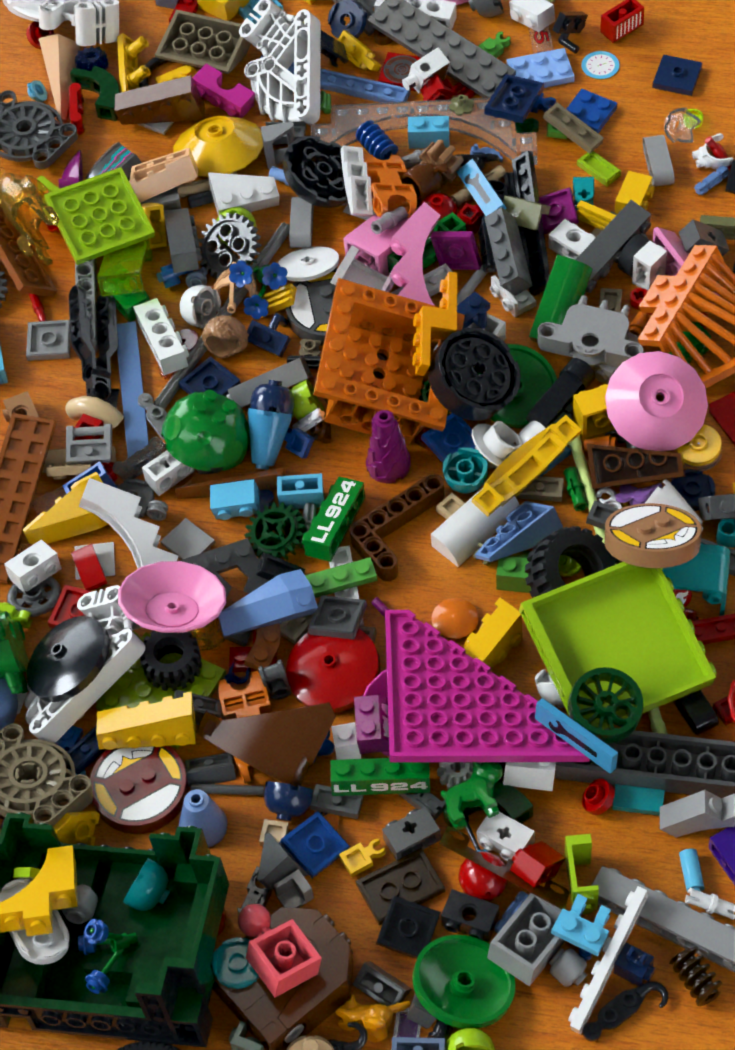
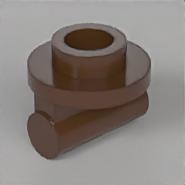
[310,420,332,444]

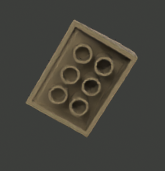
[155,10,251,74]

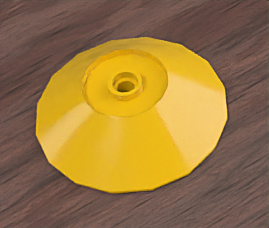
[173,116,264,177]

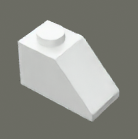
[331,722,361,760]

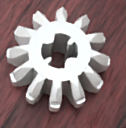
[437,762,473,789]

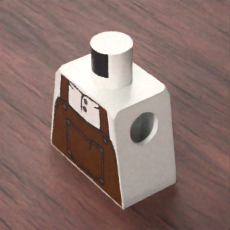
[402,47,450,94]

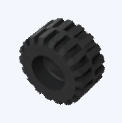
[140,631,202,691]

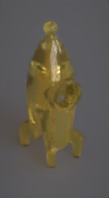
[0,167,59,265]

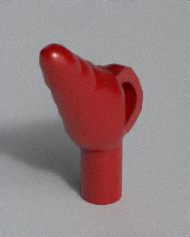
[704,136,731,170]

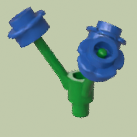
[78,919,138,994]

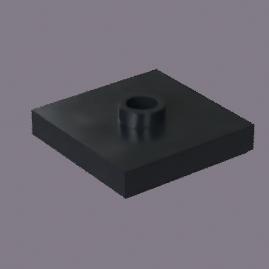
[376,895,441,959]

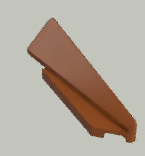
[175,467,285,499]

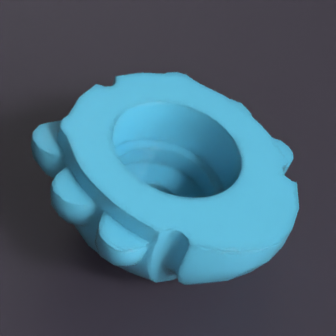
[27,80,48,102]

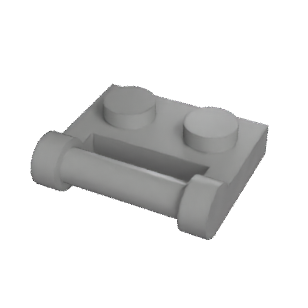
[66,424,113,465]

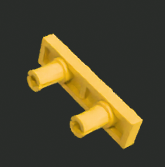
[117,33,151,93]

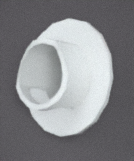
[472,421,522,469]

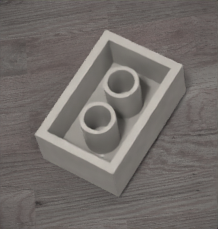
[487,893,565,986]

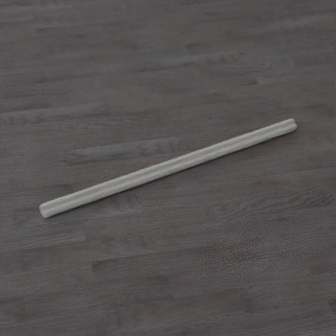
[153,222,290,410]

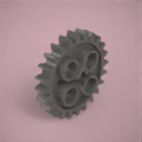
[198,212,262,279]

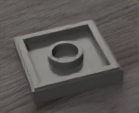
[308,595,367,640]

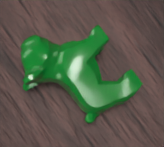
[441,762,503,830]

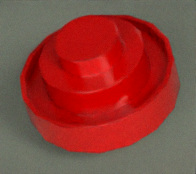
[26,21,54,50]
[582,778,615,815]

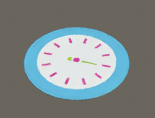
[581,51,620,79]

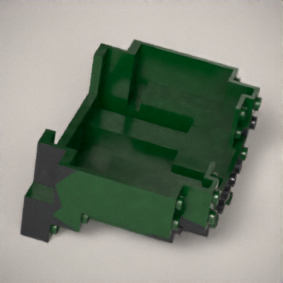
[0,812,229,1048]

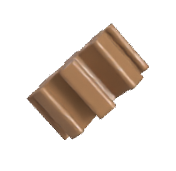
[419,140,464,185]

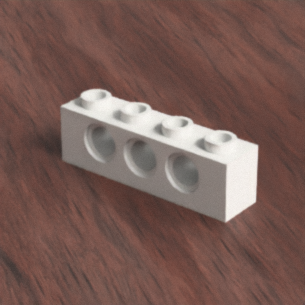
[374,0,457,30]
[133,298,189,375]

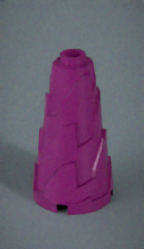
[366,410,411,484]

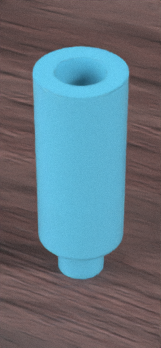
[679,849,705,898]

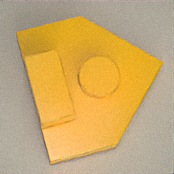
[53,811,100,846]

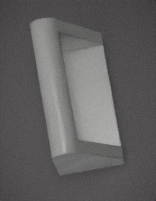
[261,122,296,169]

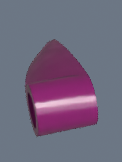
[59,150,83,189]

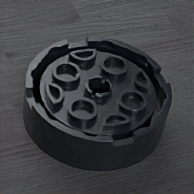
[428,328,521,421]

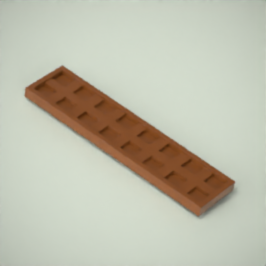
[0,413,56,584]

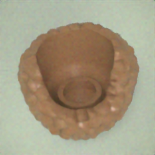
[202,315,249,359]

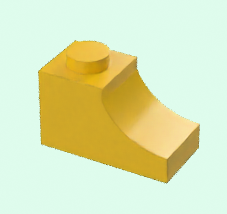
[141,202,167,249]

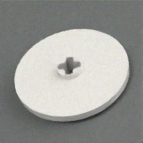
[278,246,340,281]

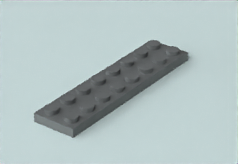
[367,0,516,101]

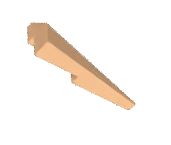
[39,34,81,124]

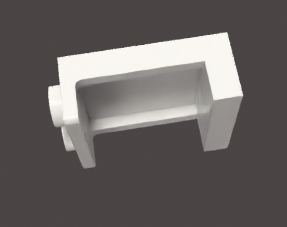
[330,245,394,292]

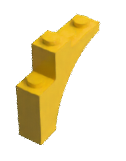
[0,845,78,936]

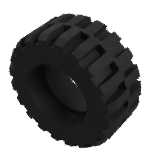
[525,526,617,598]

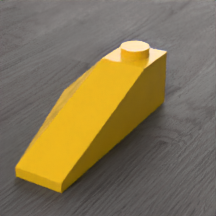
[23,472,108,547]

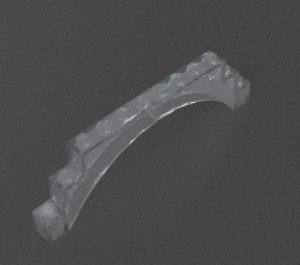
[311,98,537,165]

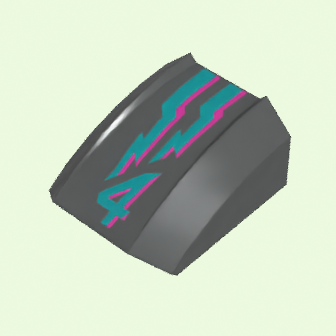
[86,142,142,179]

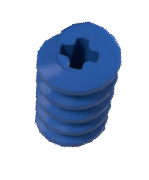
[356,120,398,160]

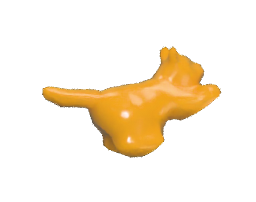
[336,994,411,1043]

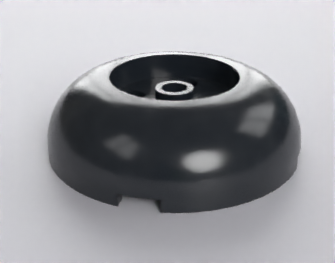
[283,136,348,208]

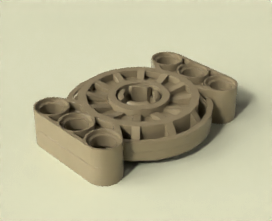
[0,723,93,826]

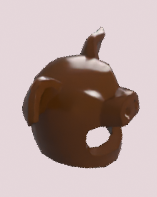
[401,162,449,207]

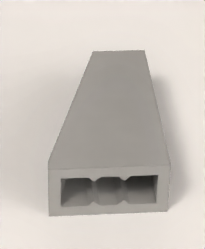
[226,357,313,408]

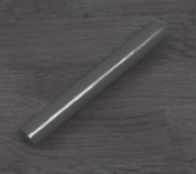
[191,784,265,796]

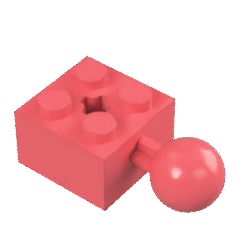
[238,904,322,998]

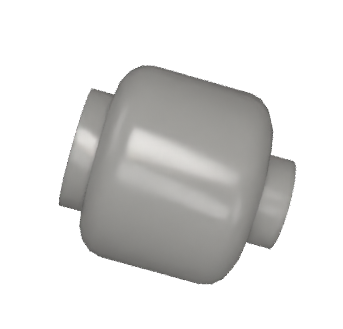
[61,884,98,924]
[549,948,587,987]

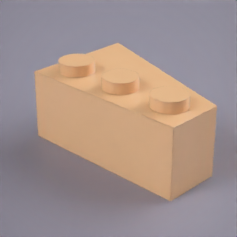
[129,147,198,203]

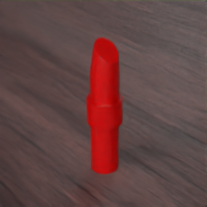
[29,294,47,322]

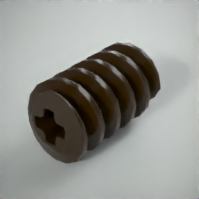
[669,947,722,1006]

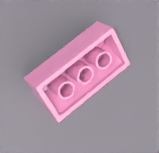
[653,227,720,305]

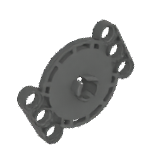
[0,90,78,169]

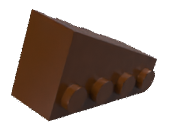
[115,75,205,125]

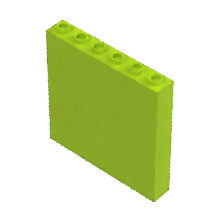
[519,562,717,730]

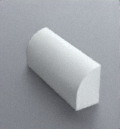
[431,488,520,567]

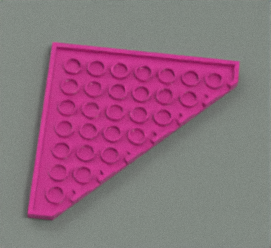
[385,610,590,763]

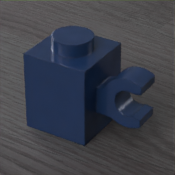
[614,943,656,987]

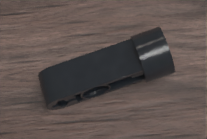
[526,358,595,428]

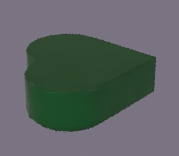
[514,118,539,142]

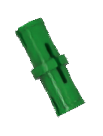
[563,467,588,511]

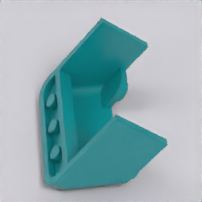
[662,544,731,616]

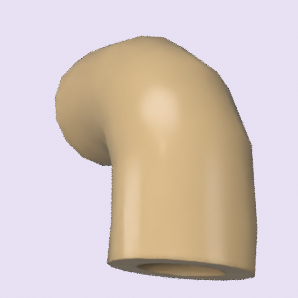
[65,396,124,429]

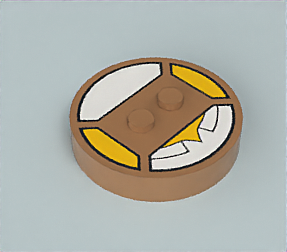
[605,503,702,568]

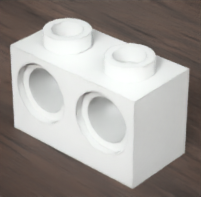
[142,450,194,496]

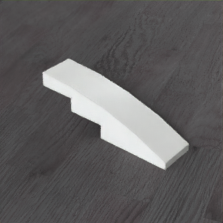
[341,146,373,217]

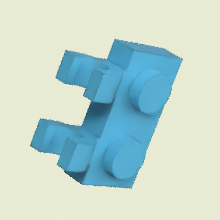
[551,894,611,956]

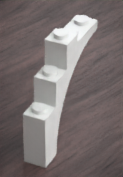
[79,478,178,569]

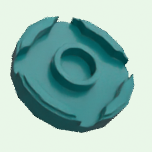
[211,937,259,989]

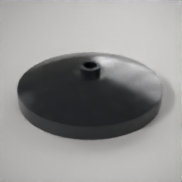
[26,616,110,702]

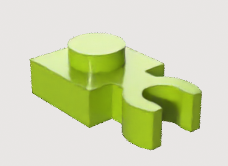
[0,602,33,628]

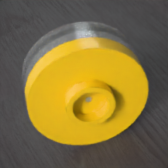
[676,424,722,471]

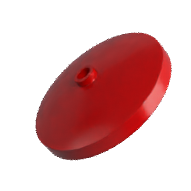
[286,628,380,713]

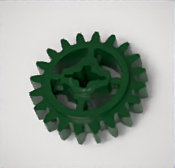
[244,502,308,560]

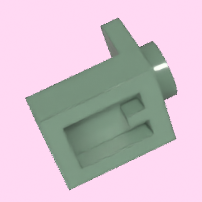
[229,1021,264,1050]

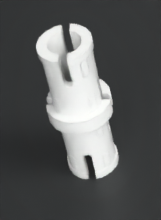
[685,887,735,920]

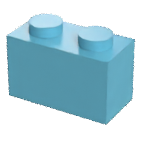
[408,116,450,149]
[277,473,325,509]
[210,479,260,520]

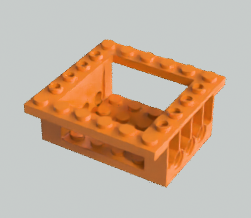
[313,278,465,445]

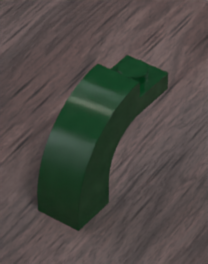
[70,66,120,121]
[444,782,533,827]

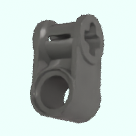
[258,659,291,700]

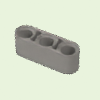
[643,135,675,187]
[289,197,314,248]

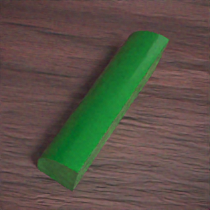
[529,254,593,342]

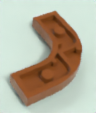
[223,587,281,671]

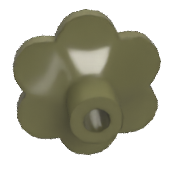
[449,95,474,116]

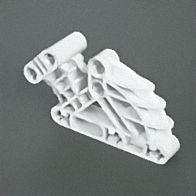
[3,0,119,46]
[239,0,321,125]
[25,585,146,743]

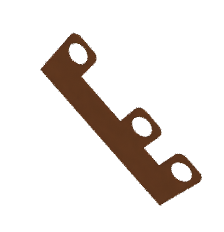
[439,826,570,909]

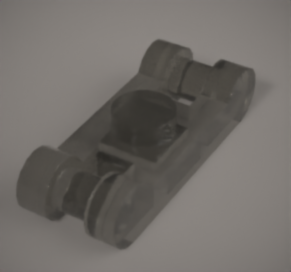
[112,437,167,480]

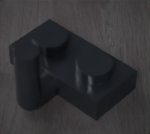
[552,11,588,54]

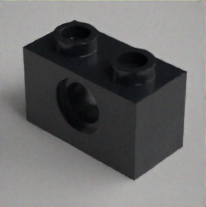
[441,889,500,942]

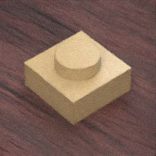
[436,493,465,519]
[259,819,289,848]

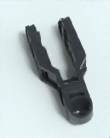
[478,180,529,273]
[69,285,118,401]

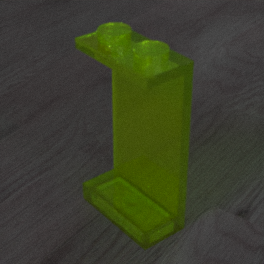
[97,239,153,296]

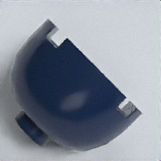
[250,380,294,415]
[264,781,314,821]

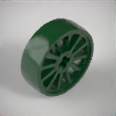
[568,667,644,744]

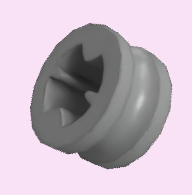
[146,500,168,521]

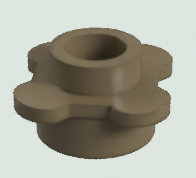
[299,339,321,356]

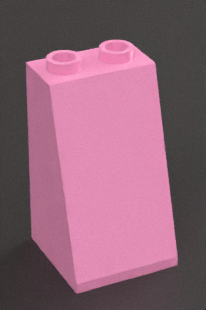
[344,211,409,277]

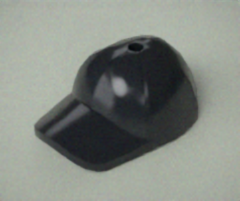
[455,154,499,171]

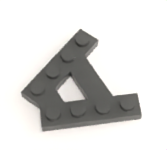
[179,538,270,647]

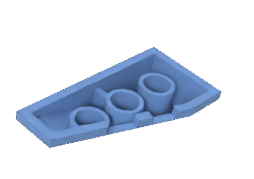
[218,569,318,637]

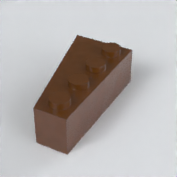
[587,444,686,490]

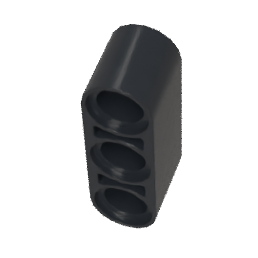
[673,690,719,735]

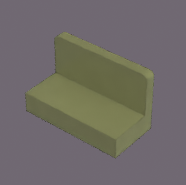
[503,196,551,230]
[700,215,735,240]

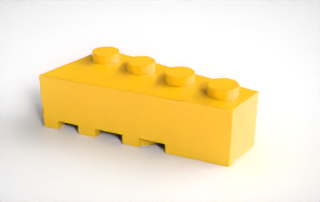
[464,598,523,672]
[96,691,196,750]

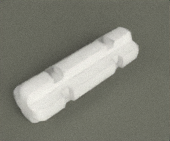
[292,408,325,432]

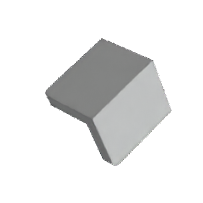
[273,869,314,908]

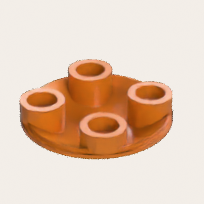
[432,598,479,642]

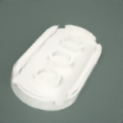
[0,879,69,965]

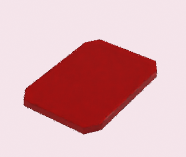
[709,391,735,445]

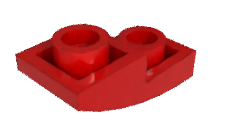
[71,544,108,591]

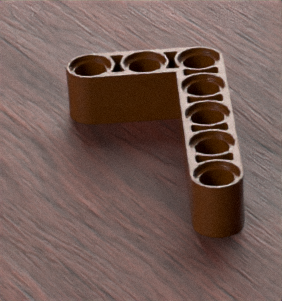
[350,474,444,581]

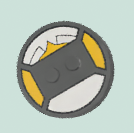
[286,268,338,346]

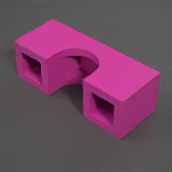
[193,63,255,118]

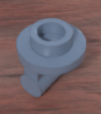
[186,267,208,288]

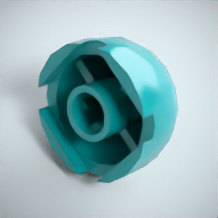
[442,447,488,494]
[123,858,170,911]

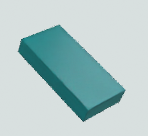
[613,784,665,816]

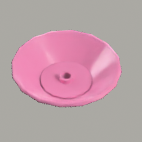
[605,351,708,451]
[118,561,226,633]

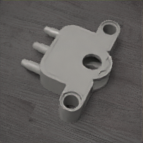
[538,295,643,368]

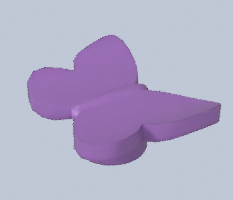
[615,482,662,505]

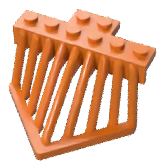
[637,245,735,388]

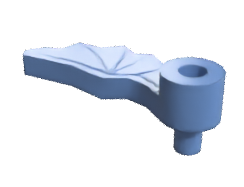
[470,144,503,162]

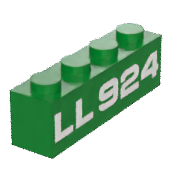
[302,477,365,562]
[330,758,430,796]

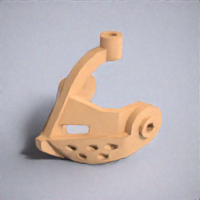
[213,262,259,314]

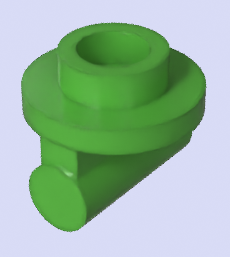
[320,91,332,114]

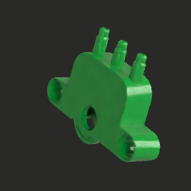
[0,611,29,694]

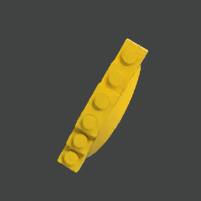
[471,415,582,517]

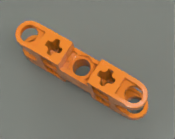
[363,153,417,218]
[219,671,272,783]

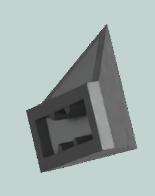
[258,833,308,889]

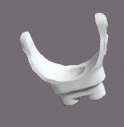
[692,133,734,169]

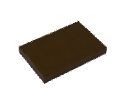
[355,848,445,925]

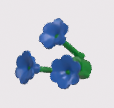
[229,260,288,319]

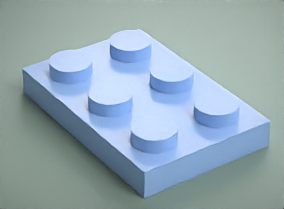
[506,48,575,88]

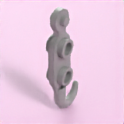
[138,393,167,454]

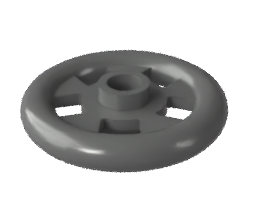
[7,576,61,617]

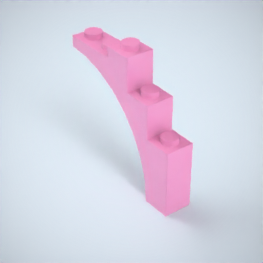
[389,202,441,305]

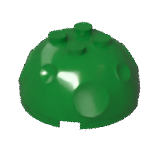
[161,390,250,472]

